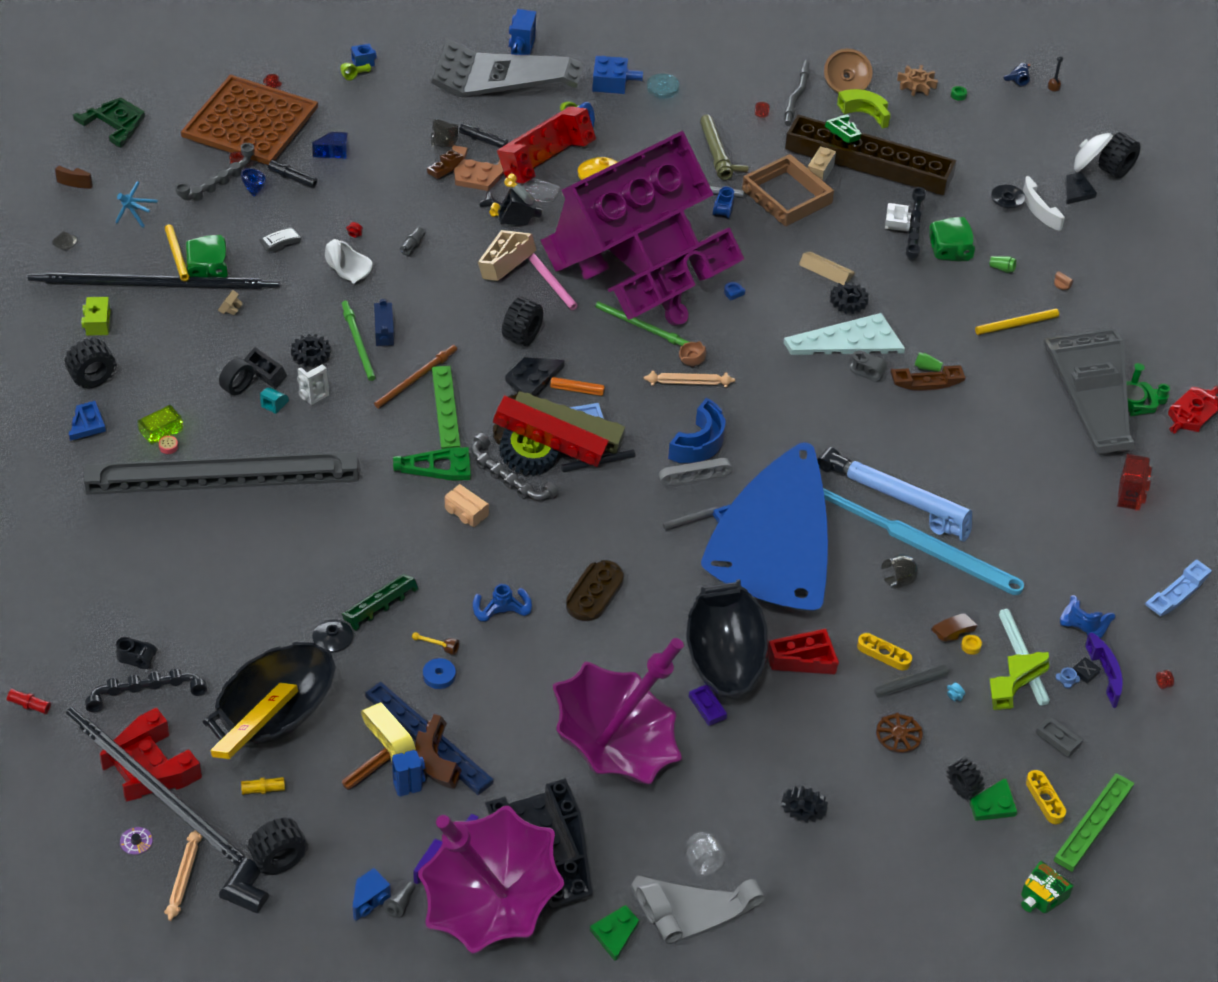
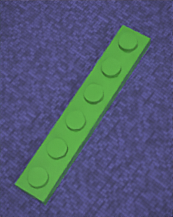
[432,366,460,449]
[1054,773,1134,872]

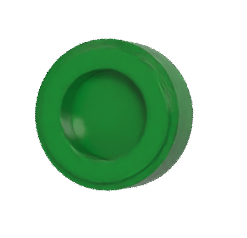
[950,86,967,101]

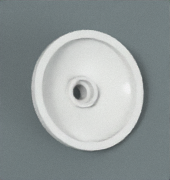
[1074,133,1113,172]

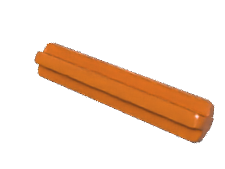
[550,377,605,396]

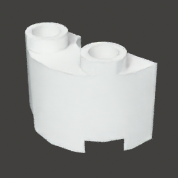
[885,203,911,231]

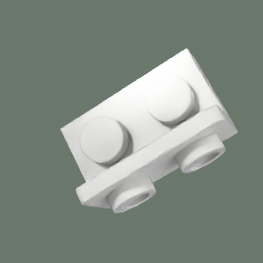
[297,365,329,405]

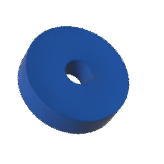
[423,658,456,689]

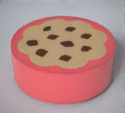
[159,436,178,454]

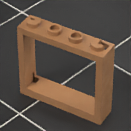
[742,154,834,227]

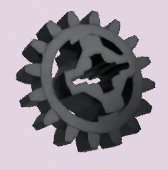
[830,282,869,314]
[291,334,331,367]
[781,786,828,823]

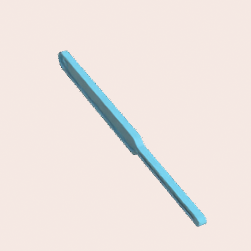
[823,488,1024,595]

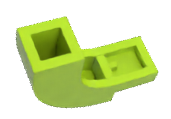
[837,89,891,129]

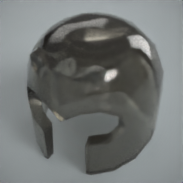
[431,119,458,148]
[881,554,918,588]

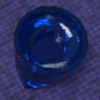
[241,168,266,197]

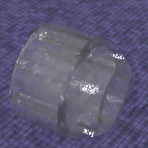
[684,832,727,877]

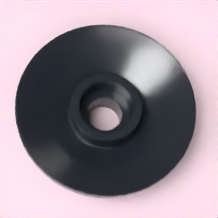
[991,184,1025,208]
[312,620,353,653]

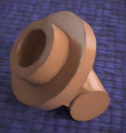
[1054,271,1073,290]

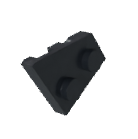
[1065,172,1097,204]

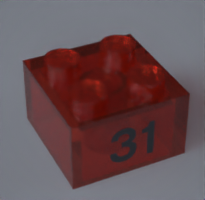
[1117,454,1152,511]

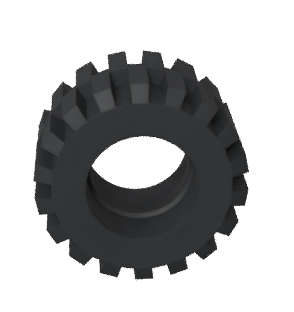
[1098,132,1141,179]
[502,297,544,347]
[64,338,117,388]
[247,818,309,875]

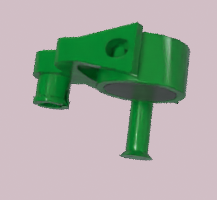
[1126,363,1170,417]

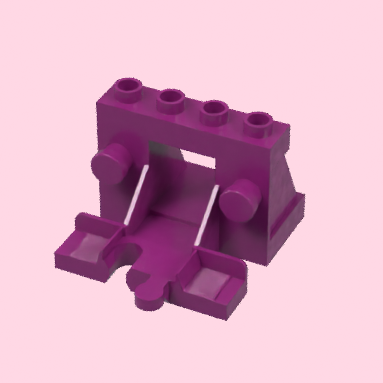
[540,130,745,326]

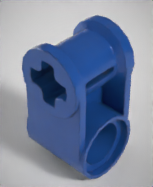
[712,186,735,219]

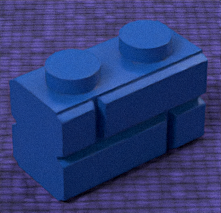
[392,750,425,797]

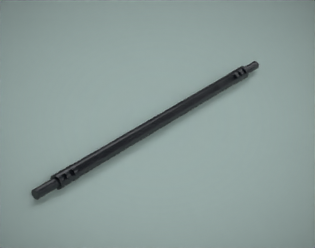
[28,273,280,289]

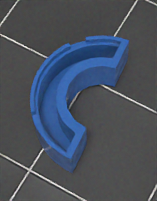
[668,398,726,463]

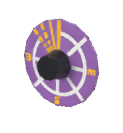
[120,827,153,855]

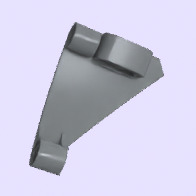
[631,875,765,943]

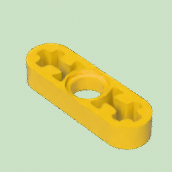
[857,633,912,671]
[1026,770,1066,824]

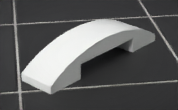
[1023,176,1065,231]

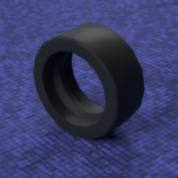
[219,358,254,395]

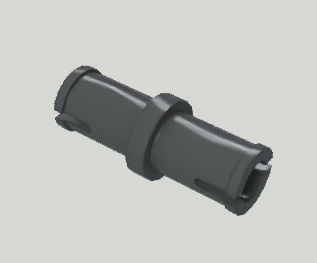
[400,226,425,255]

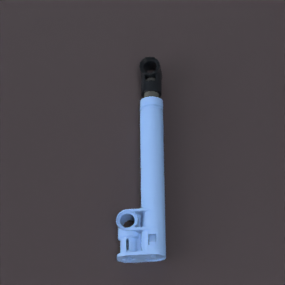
[817,447,972,542]

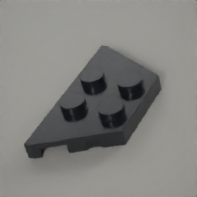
[505,357,564,396]

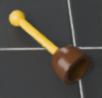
[412,632,460,655]

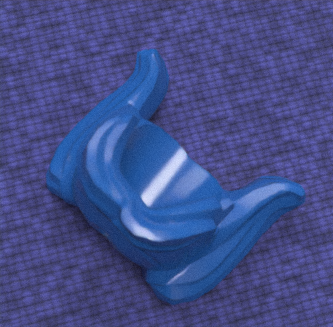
[1060,595,1115,639]

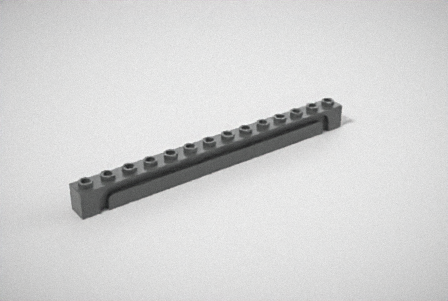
[84,452,358,495]

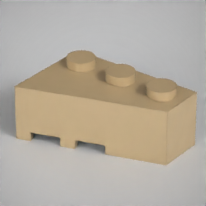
[478,230,537,281]

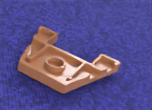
[452,145,504,191]

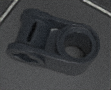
[116,637,157,669]

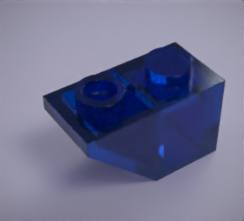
[312,132,348,159]

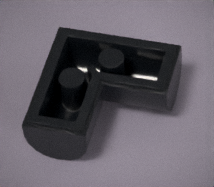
[219,858,269,914]

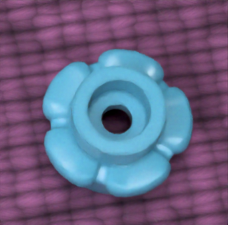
[947,682,966,701]

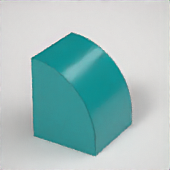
[260,387,289,414]

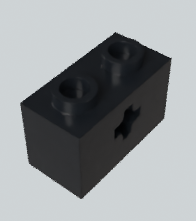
[244,347,287,389]

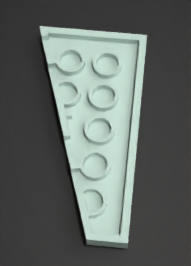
[784,313,905,355]

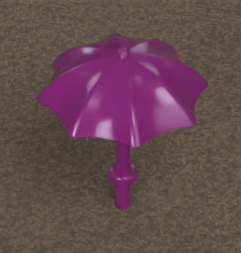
[552,638,684,784]
[418,806,564,953]

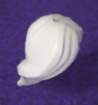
[325,239,373,284]

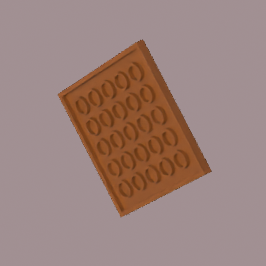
[181,74,318,165]

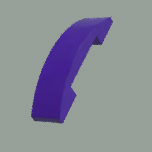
[1085,632,1123,708]

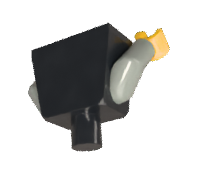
[489,173,542,226]

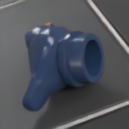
[1003,63,1030,86]

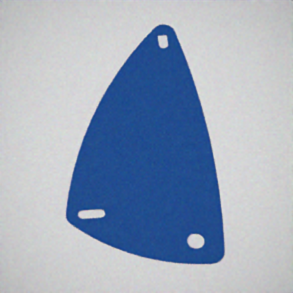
[701,442,828,610]

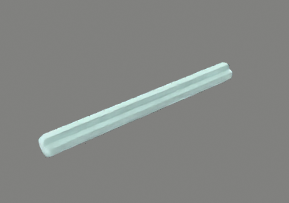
[999,609,1050,706]

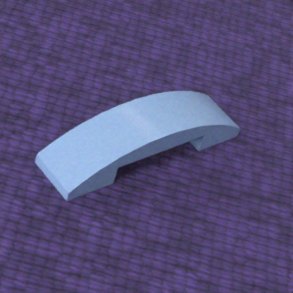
[1145,559,1212,616]

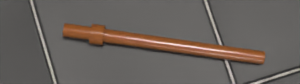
[374,345,457,409]

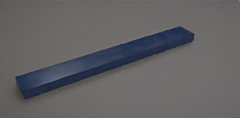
[365,681,494,795]

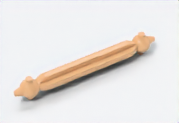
[644,371,735,388]
[164,830,203,921]

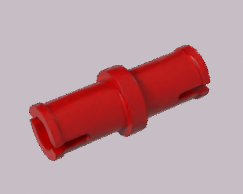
[7,689,51,715]

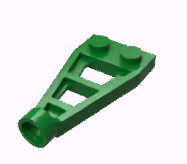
[393,447,470,481]

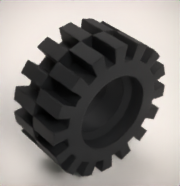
[946,758,985,800]

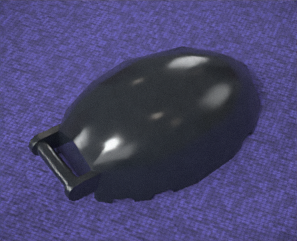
[686,579,768,700]
[203,642,336,745]

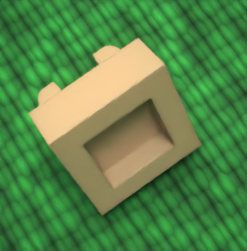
[218,290,242,315]

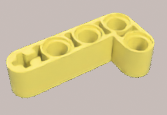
[361,702,416,762]

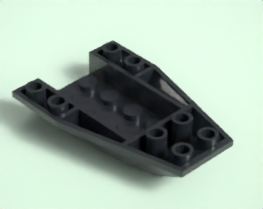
[485,778,592,909]

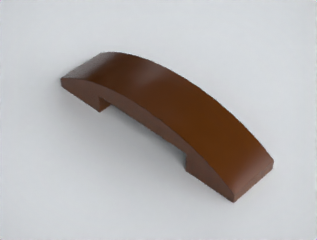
[890,365,966,391]

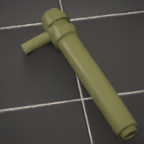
[700,114,748,180]

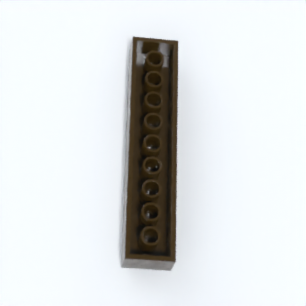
[785,114,957,195]

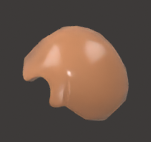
[679,341,706,366]

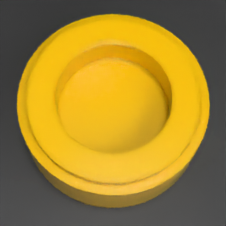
[961,635,982,655]

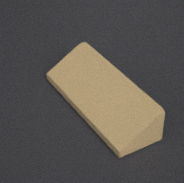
[799,251,855,285]

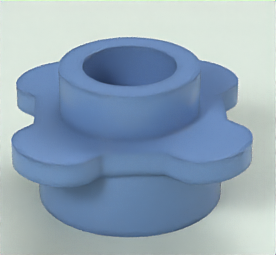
[1055,667,1080,688]

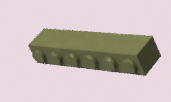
[515,391,625,453]

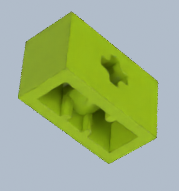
[81,297,110,336]

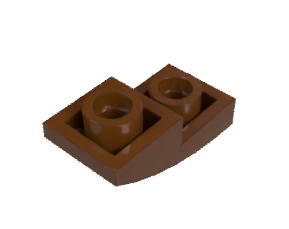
[427,150,464,179]
[55,165,93,189]
[931,614,977,641]

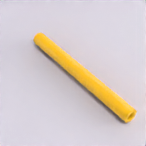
[165,224,189,281]
[975,309,1059,335]

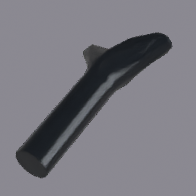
[479,192,502,207]

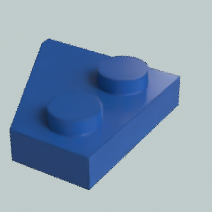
[69,401,106,441]

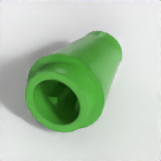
[989,256,1017,273]
[914,352,943,372]

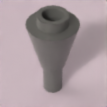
[384,882,415,917]

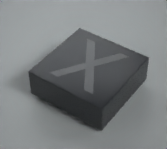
[1072,657,1101,684]

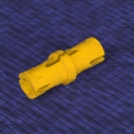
[241,777,285,795]

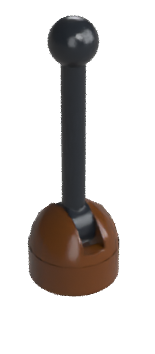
[1048,56,1063,92]

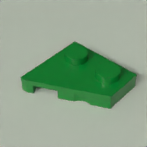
[825,114,861,143]
[970,779,1017,821]
[590,905,639,961]

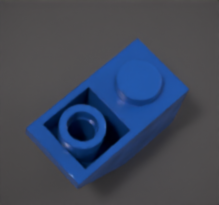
[352,868,391,921]

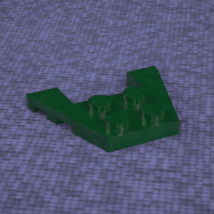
[73,97,145,148]

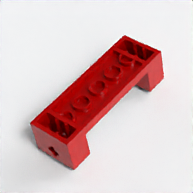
[497,106,596,184]

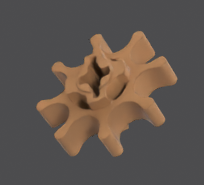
[897,65,938,96]

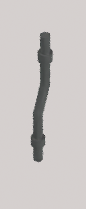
[784,61,810,126]

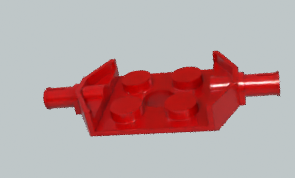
[1168,386,1218,434]

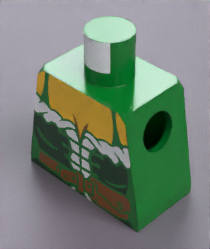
[1021,860,1074,913]

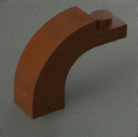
[415,714,462,789]

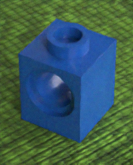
[351,43,377,67]

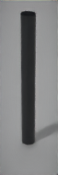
[561,449,635,472]

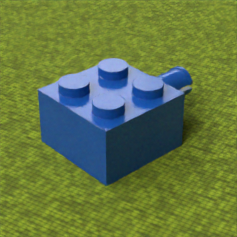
[509,9,536,55]
[592,56,643,94]

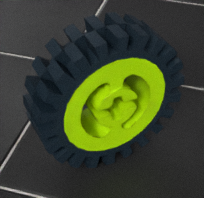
[499,429,559,476]

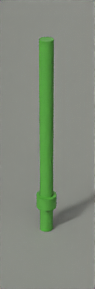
[341,300,375,381]
[595,301,689,346]

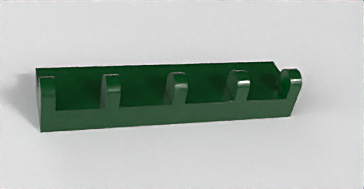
[342,574,419,631]

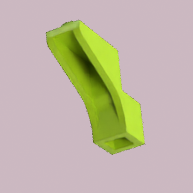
[990,652,1050,710]

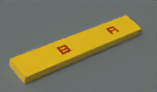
[210,683,298,759]

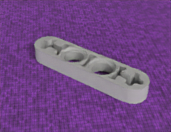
[659,458,732,486]

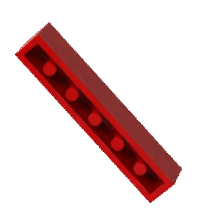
[492,395,609,467]

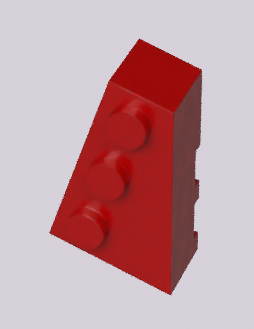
[767,628,839,675]

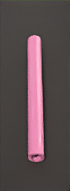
[528,253,578,310]

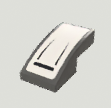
[259,228,301,251]

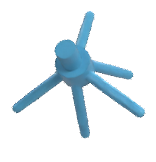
[115,181,158,228]

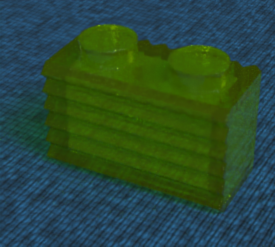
[137,404,183,445]

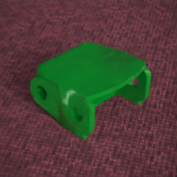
[929,217,975,262]
[186,235,228,278]

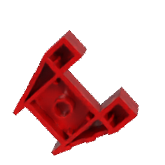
[99,707,202,802]

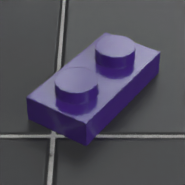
[688,685,727,726]

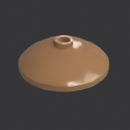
[824,48,873,93]

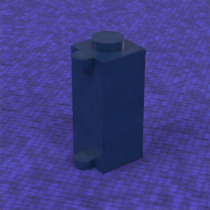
[374,299,394,346]

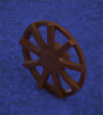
[876,712,923,753]

